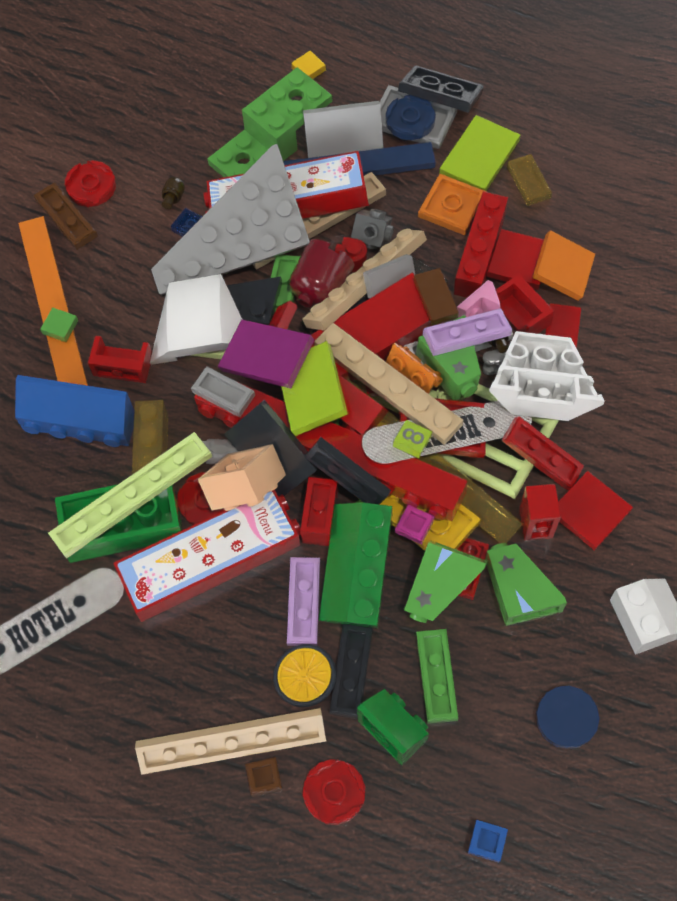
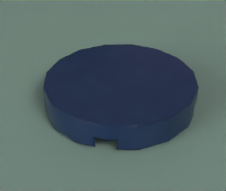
[386,95,436,140]
[536,686,600,749]

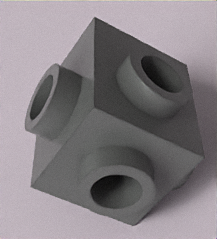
[351,209,394,249]

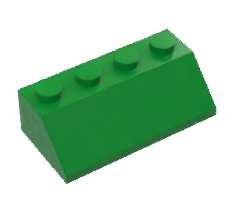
[55,484,183,563]
[319,503,393,629]

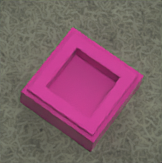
[395,505,435,545]

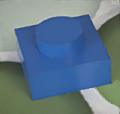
[468,820,508,863]

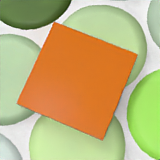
[418,174,487,235]
[533,230,595,301]

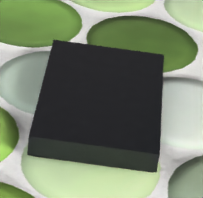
[398,65,484,113]
[224,400,319,496]

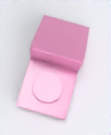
[457,280,500,318]

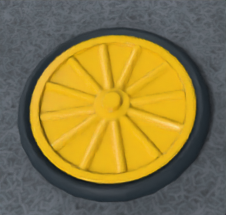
[273,644,336,707]

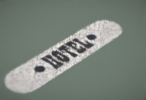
[362,401,532,464]
[0,568,124,674]

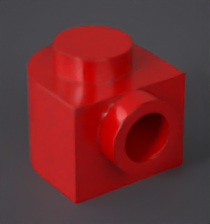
[335,237,367,272]

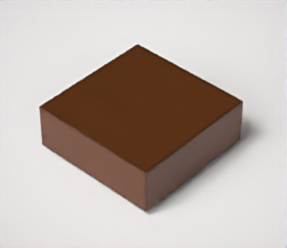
[245,757,283,797]

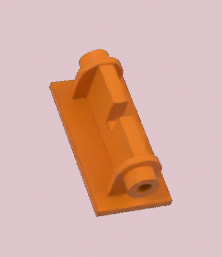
[386,343,443,394]

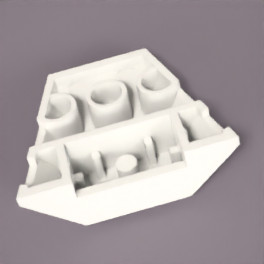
[150,274,243,365]
[489,331,605,421]

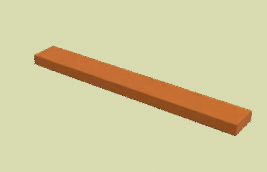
[18,216,88,386]

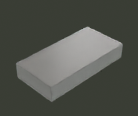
[363,254,415,298]
[191,366,255,417]

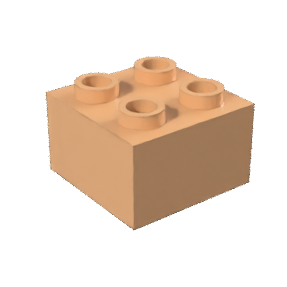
[198,444,286,511]

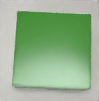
[40,307,78,342]

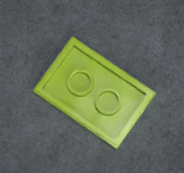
[439,115,520,191]
[281,341,348,436]

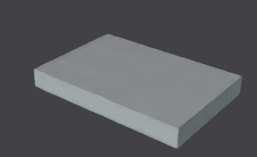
[380,85,457,149]
[303,101,383,158]

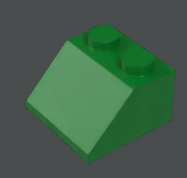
[357,689,429,766]

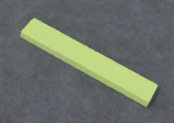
[48,432,212,558]

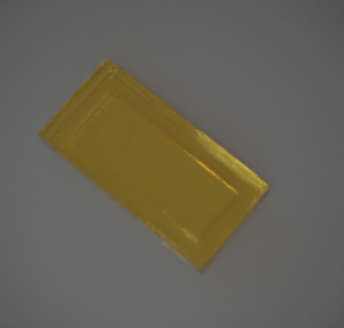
[507,154,552,206]

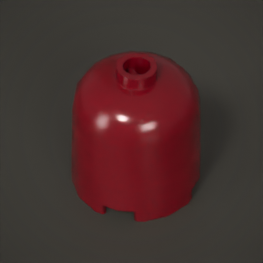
[289,239,355,308]

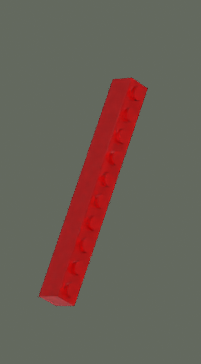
[194,380,468,521]

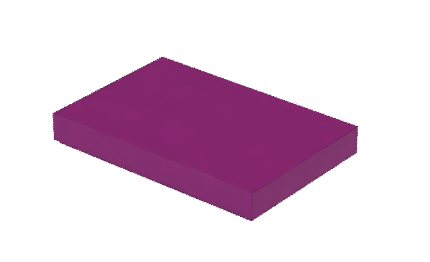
[218,319,314,389]

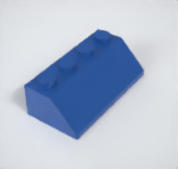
[15,375,137,447]

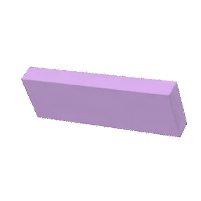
[423,308,512,356]
[287,557,320,646]

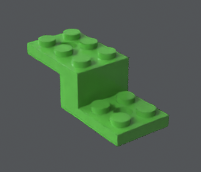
[207,67,332,178]

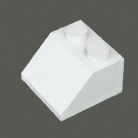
[610,579,677,655]

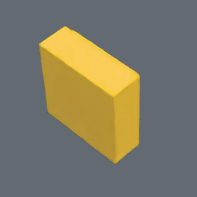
[291,51,326,79]

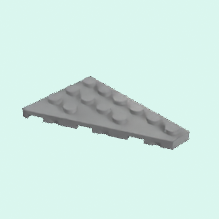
[151,144,310,296]

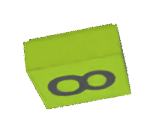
[393,420,432,458]

